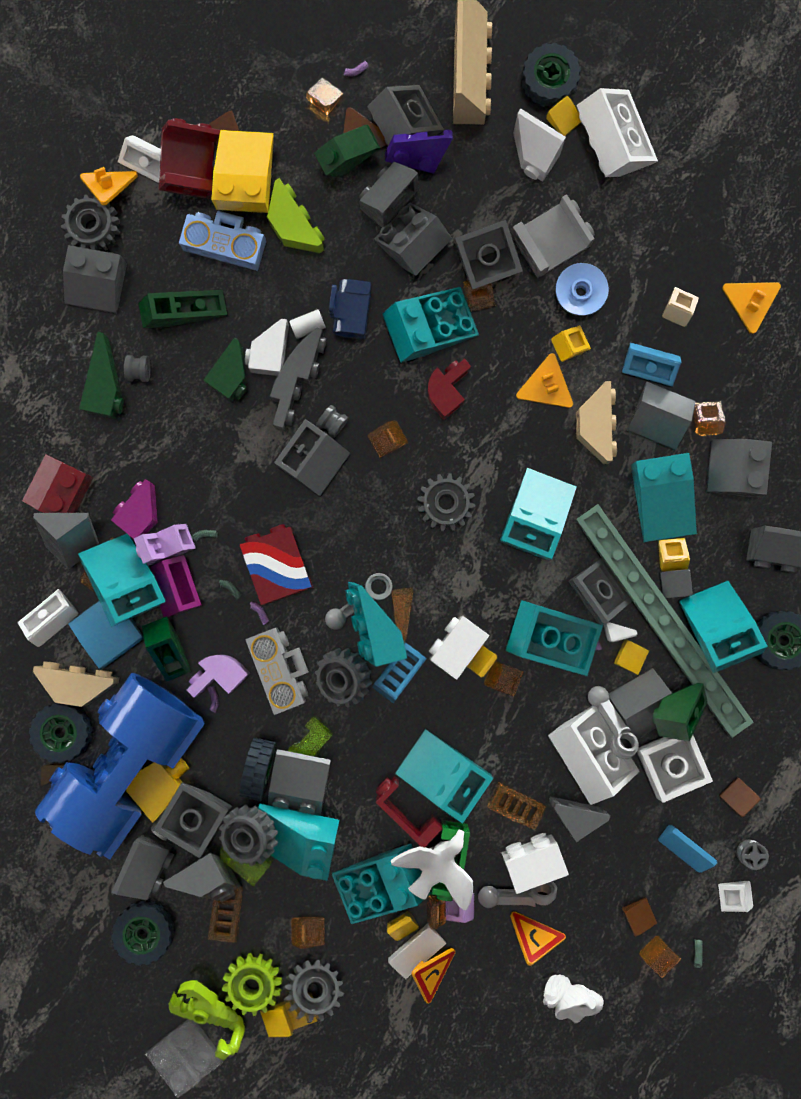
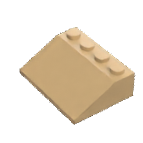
[453,0,492,125]

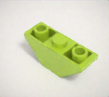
[267,178,325,253]

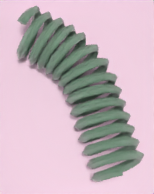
[191,530,217,541]
[219,580,242,600]
[694,940,703,968]

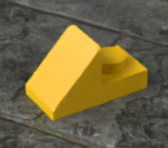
[260,992,317,1037]

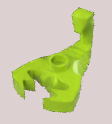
[169,980,245,1061]

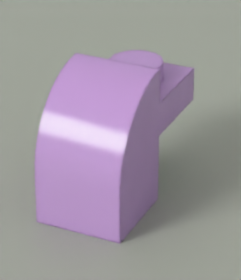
[134,524,195,566]
[187,655,251,697]

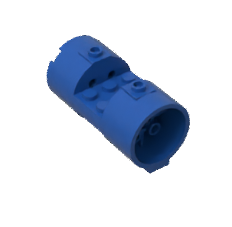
[35,673,204,859]

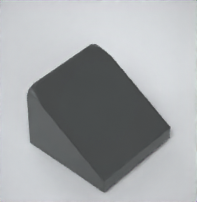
[660,569,693,598]

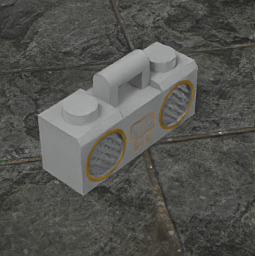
[245,628,309,715]

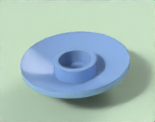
[556,263,609,316]

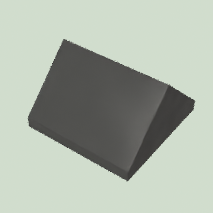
[627,382,696,450]
[33,513,99,569]
[568,558,632,624]
[609,668,672,739]
[549,796,610,842]

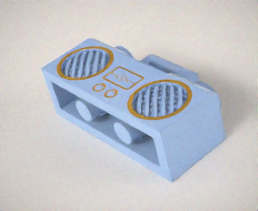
[179,211,266,271]

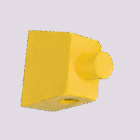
[126,758,189,823]

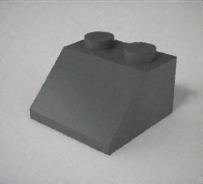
[368,85,444,146]
[359,162,418,228]
[453,220,523,289]
[63,245,127,314]
[706,439,772,498]
[746,525,801,573]
[268,749,331,816]
[153,782,232,858]
[111,832,174,900]
[163,853,241,902]

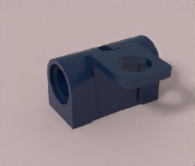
[329,279,372,340]

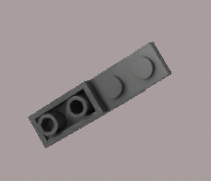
[270,328,327,431]

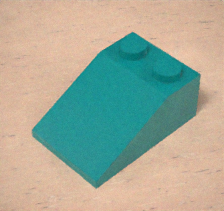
[631,453,697,542]
[506,600,603,676]
[258,804,339,881]

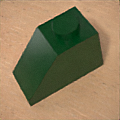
[314,125,380,178]
[204,337,248,403]
[142,616,191,682]
[653,683,708,742]

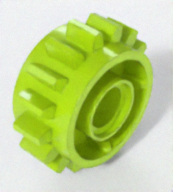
[222,953,282,1016]

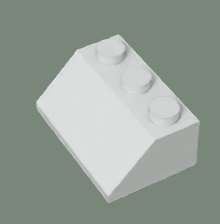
[576,88,658,177]
[548,706,640,805]

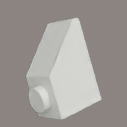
[245,319,289,376]

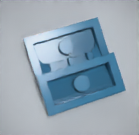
[68,601,144,670]

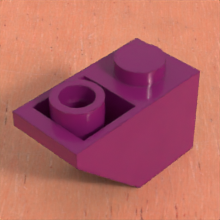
[111,479,158,539]

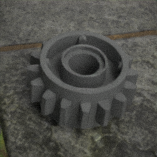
[61,195,121,251]
[417,473,475,532]
[315,648,372,707]
[219,805,278,866]
[283,960,344,1023]

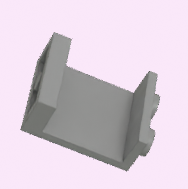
[511,194,595,278]

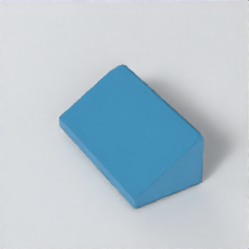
[622,343,681,387]
[658,825,717,872]

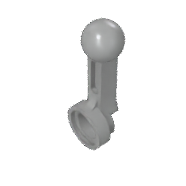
[325,573,392,630]
[588,686,639,759]
[478,881,557,908]

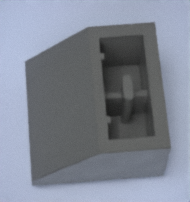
[374,203,452,276]
[274,419,350,496]

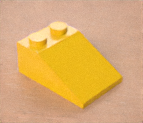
[212,130,274,213]

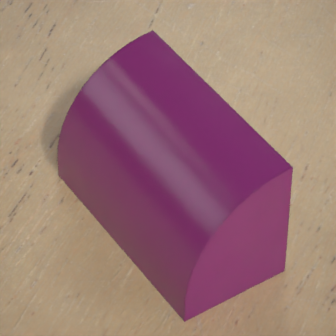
[149,555,201,617]

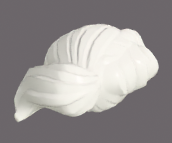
[543,974,603,1023]

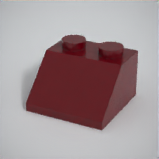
[22,454,94,513]

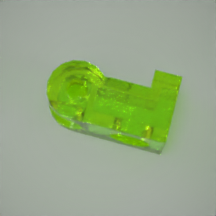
[288,716,334,756]
[220,846,273,887]

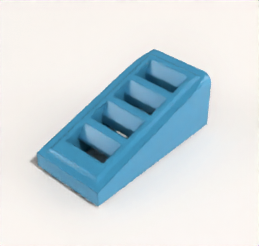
[373,643,427,703]

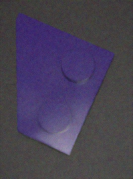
[385,130,453,173]

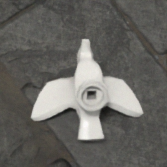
[391,829,473,910]

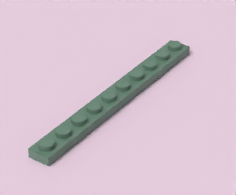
[575,504,754,738]

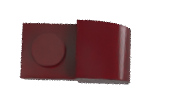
[428,358,471,420]

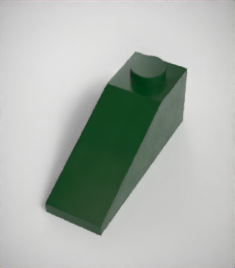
[138,290,227,329]
[79,332,124,420]

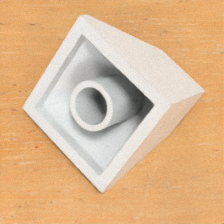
[513,109,566,182]

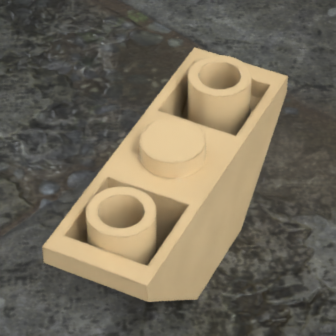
[576,381,617,464]
[33,662,119,707]

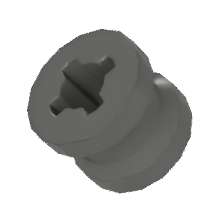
[124,355,151,382]
[316,405,349,438]
[736,839,769,870]

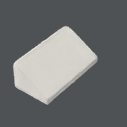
[118,136,161,183]
[18,589,78,647]
[388,922,446,979]

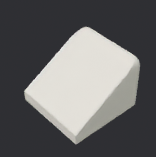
[603,622,637,642]
[718,881,753,912]

